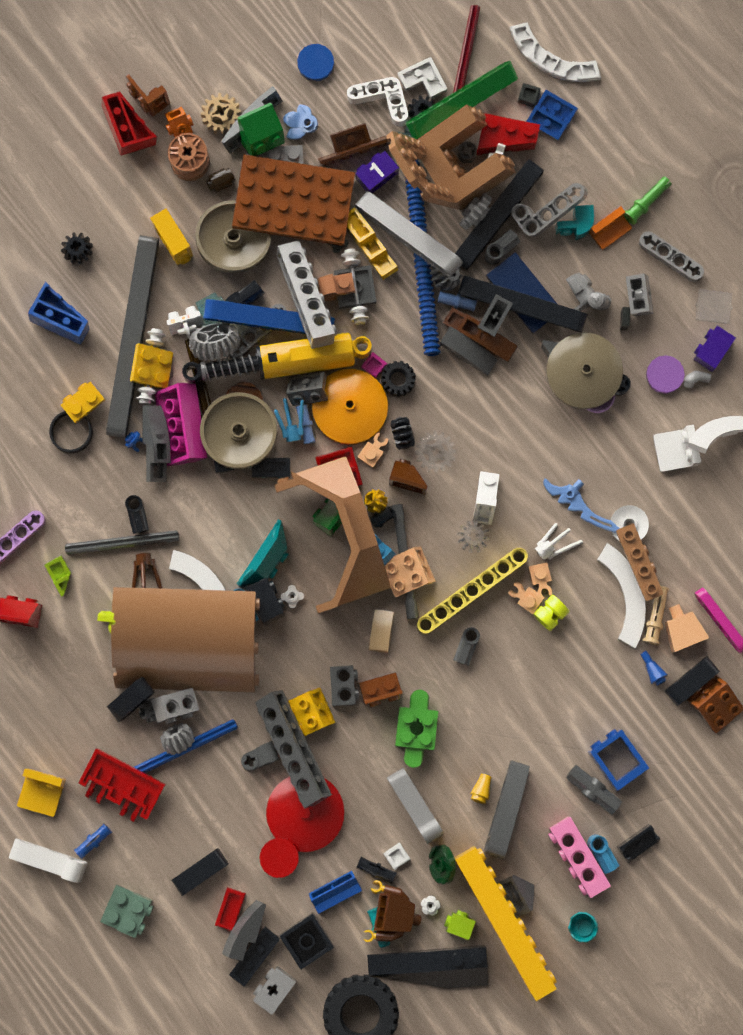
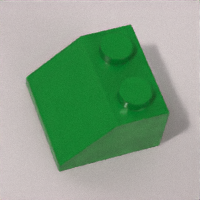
[237,102,285,156]

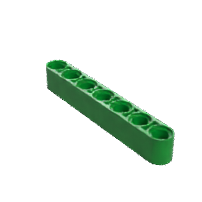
[406,61,518,139]

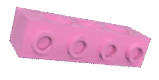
[548,817,611,898]

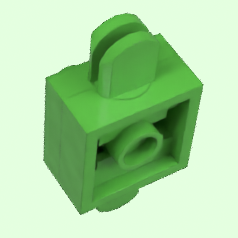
[395,689,438,768]

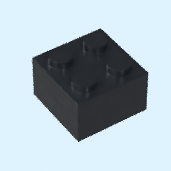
[246,578,287,626]
[279,912,335,970]

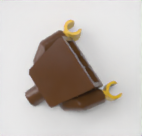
[363,880,422,942]

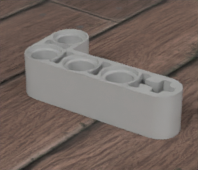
[512,183,588,237]
[387,768,444,844]

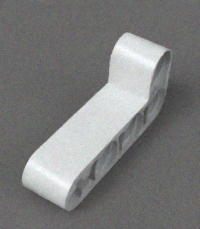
[9,838,87,883]

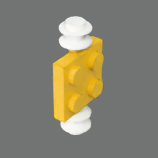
[130,328,173,405]

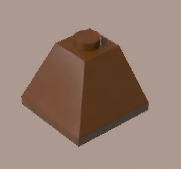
[389,459,428,495]

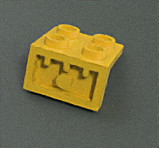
[288,687,336,736]
[17,768,66,817]

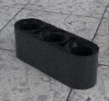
[665,656,720,706]
[107,677,155,722]
[171,848,229,896]

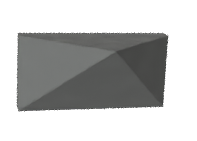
[499,875,534,917]

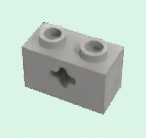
[626,274,654,317]
[253,966,296,1015]

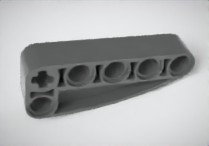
[483,760,530,859]

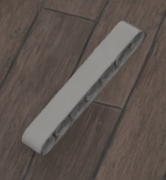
[355,191,463,278]

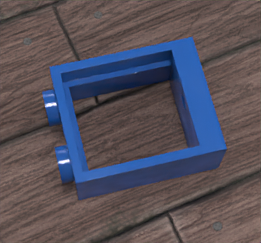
[588,729,649,791]

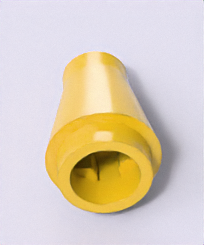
[470,774,492,804]

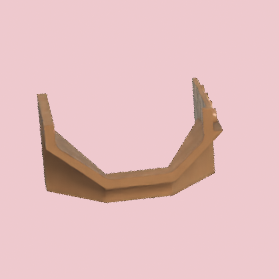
[274,456,391,613]

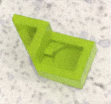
[44,555,71,597]

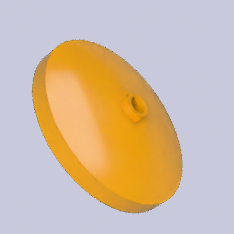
[312,369,388,445]

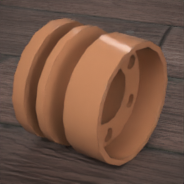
[168,133,210,181]

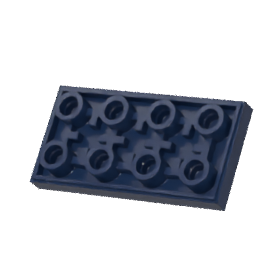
[486,252,557,334]

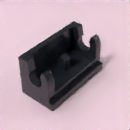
[617,824,660,863]

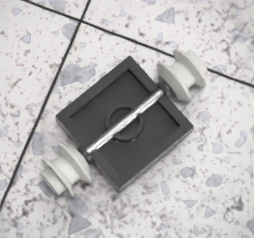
[334,249,376,325]

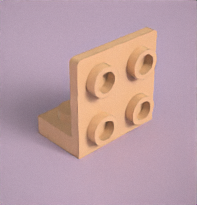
[385,546,436,597]

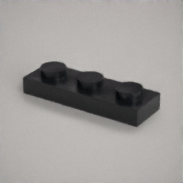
[229,926,281,987]

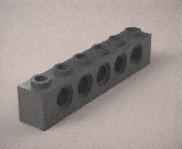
[255,690,332,808]

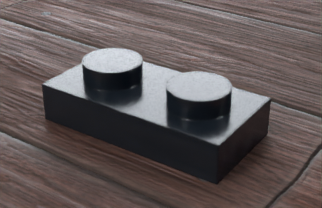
[252,458,290,478]

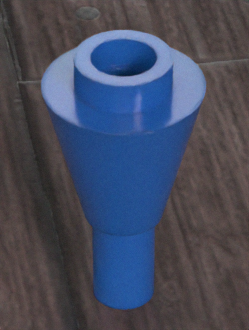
[640,651,668,686]

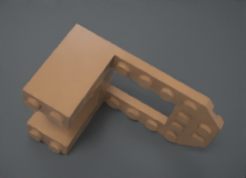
[386,105,516,210]

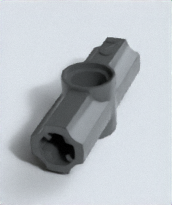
[565,765,622,815]

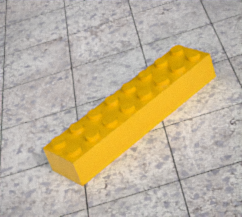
[454,846,557,1001]

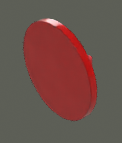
[259,838,299,878]

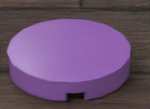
[646,355,685,394]

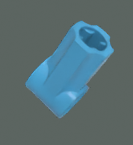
[587,834,620,874]

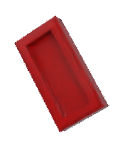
[215,887,246,931]

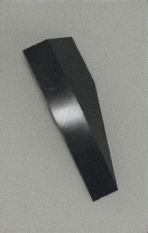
[367,945,488,989]

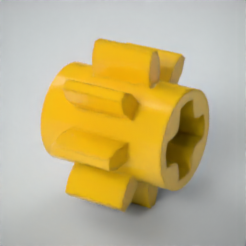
[364,489,388,513]

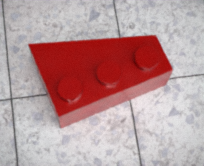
[101,91,157,156]

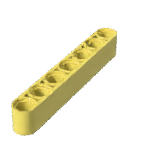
[417,548,528,635]

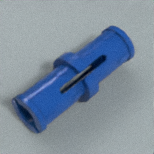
[74,823,112,859]

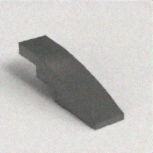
[221,86,283,154]

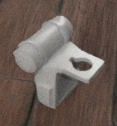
[566,273,612,311]

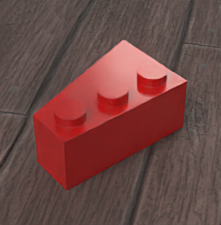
[476,113,540,156]

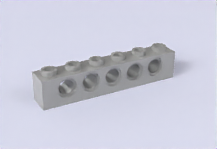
[277,241,337,349]

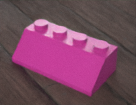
[155,383,207,466]

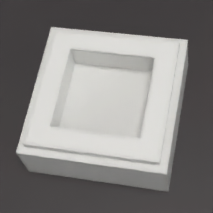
[383,842,410,870]

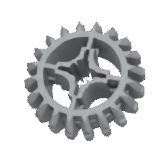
[189,322,240,361]

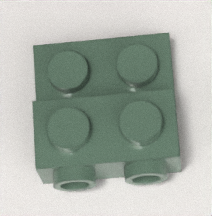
[100,885,154,938]

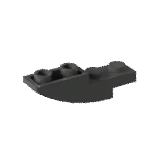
[143,405,171,482]

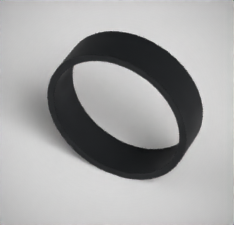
[49,411,93,453]

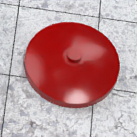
[266,777,344,852]

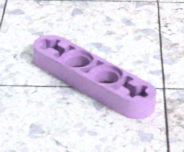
[0,511,46,564]

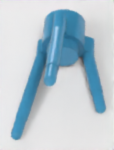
[274,398,304,442]

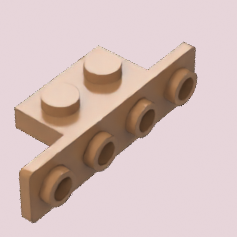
[616,524,663,601]

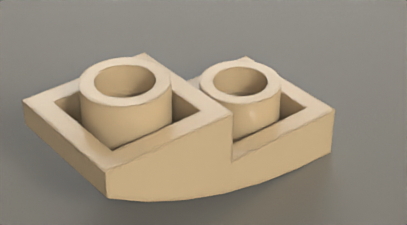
[369,609,395,653]

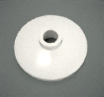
[610,505,649,541]

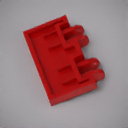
[78,748,166,822]

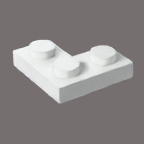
[398,57,448,99]

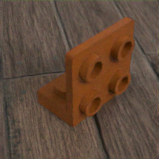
[126,74,170,117]
[359,672,403,708]
[687,675,743,733]

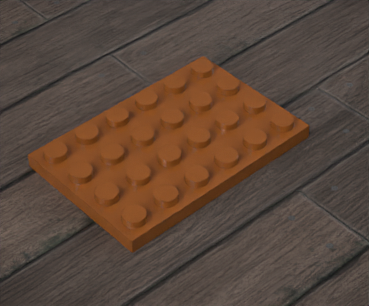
[232,154,355,246]

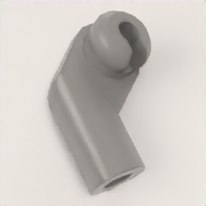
[684,371,711,388]

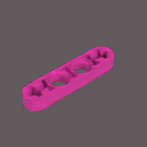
[694,588,743,654]

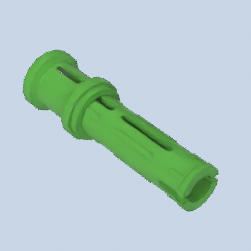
[624,176,672,225]

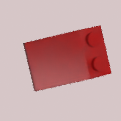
[0,595,42,628]

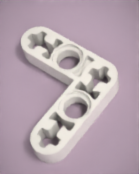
[347,77,408,127]

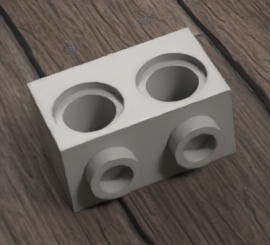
[151,688,199,724]

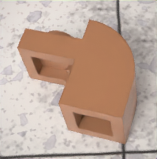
[317,273,355,302]

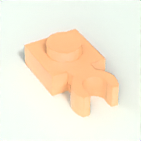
[357,433,388,468]
[528,562,552,596]
[508,582,545,614]

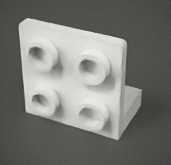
[653,425,701,472]

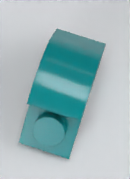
[555,205,594,240]

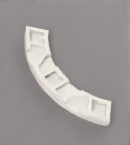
[509,22,601,82]
[687,416,743,454]
[597,543,646,649]
[169,550,226,591]

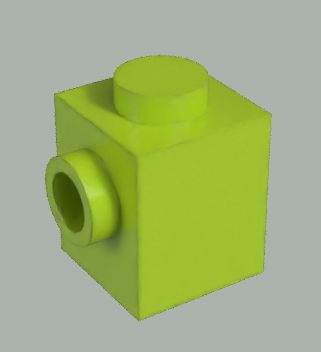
[444,910,476,940]

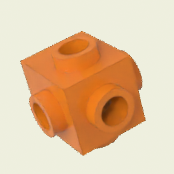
[165,107,194,137]

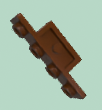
[318,123,389,166]

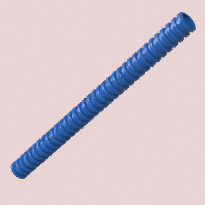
[405,159,441,356]

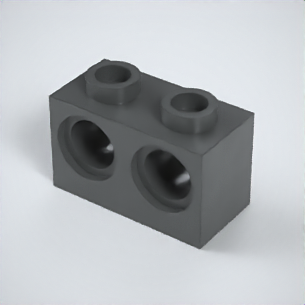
[330,665,359,706]

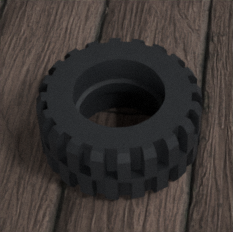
[323,974,399,1035]

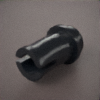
[371,506,396,528]

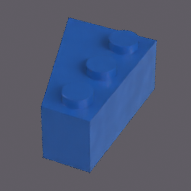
[28,281,89,345]

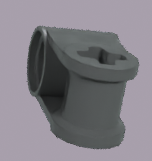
[241,741,280,771]

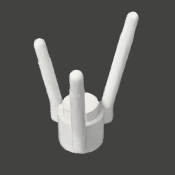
[535,523,583,560]

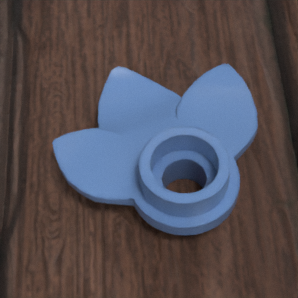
[283,104,318,140]

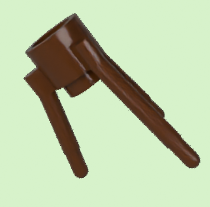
[132,553,163,589]

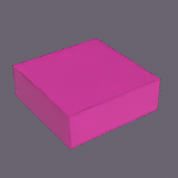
[361,352,387,379]

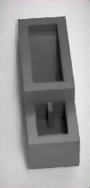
[440,326,498,376]
[222,900,266,961]

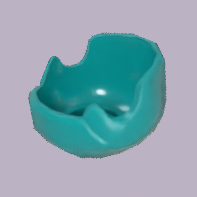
[568,912,599,943]

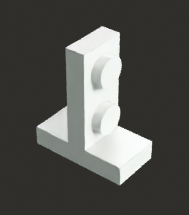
[473,471,499,525]

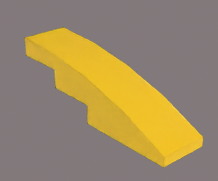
[347,207,399,280]

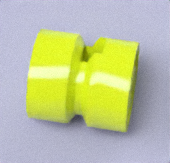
[533,595,570,631]

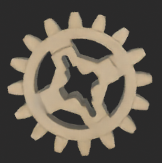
[201,93,242,135]

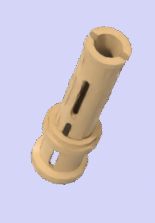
[642,586,669,646]

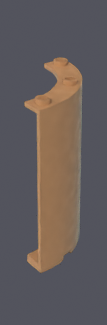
[111,587,260,692]

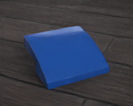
[526,90,578,140]

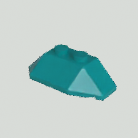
[236,519,289,587]

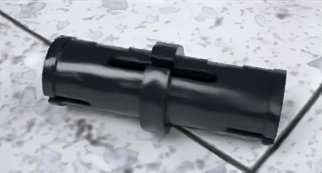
[356,856,397,884]

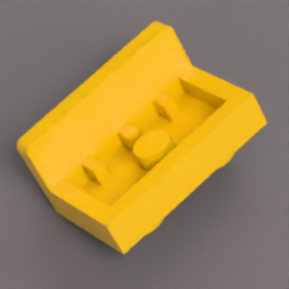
[61,381,105,424]

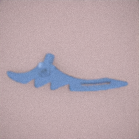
[543,479,620,533]

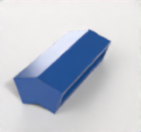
[308,871,362,914]

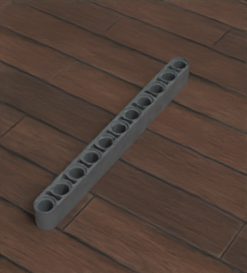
[106,235,159,438]

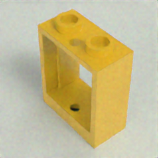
[150,208,193,265]

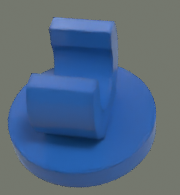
[125,431,143,452]

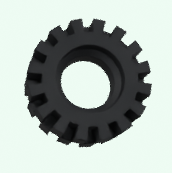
[381,361,416,397]

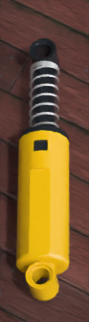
[182,333,372,384]

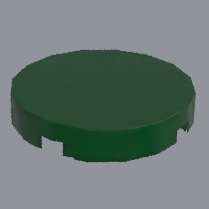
[429,845,456,885]

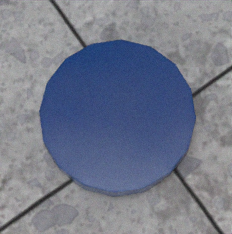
[297,44,334,81]

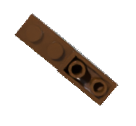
[443,307,518,362]

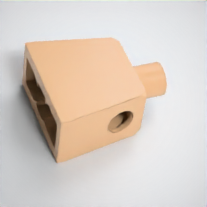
[665,604,709,653]

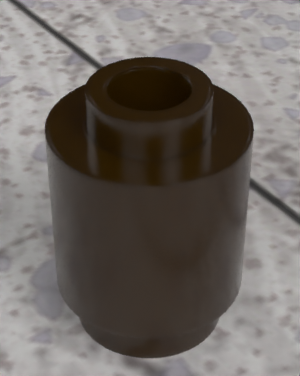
[206,168,235,193]

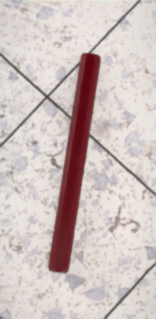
[453,5,480,93]

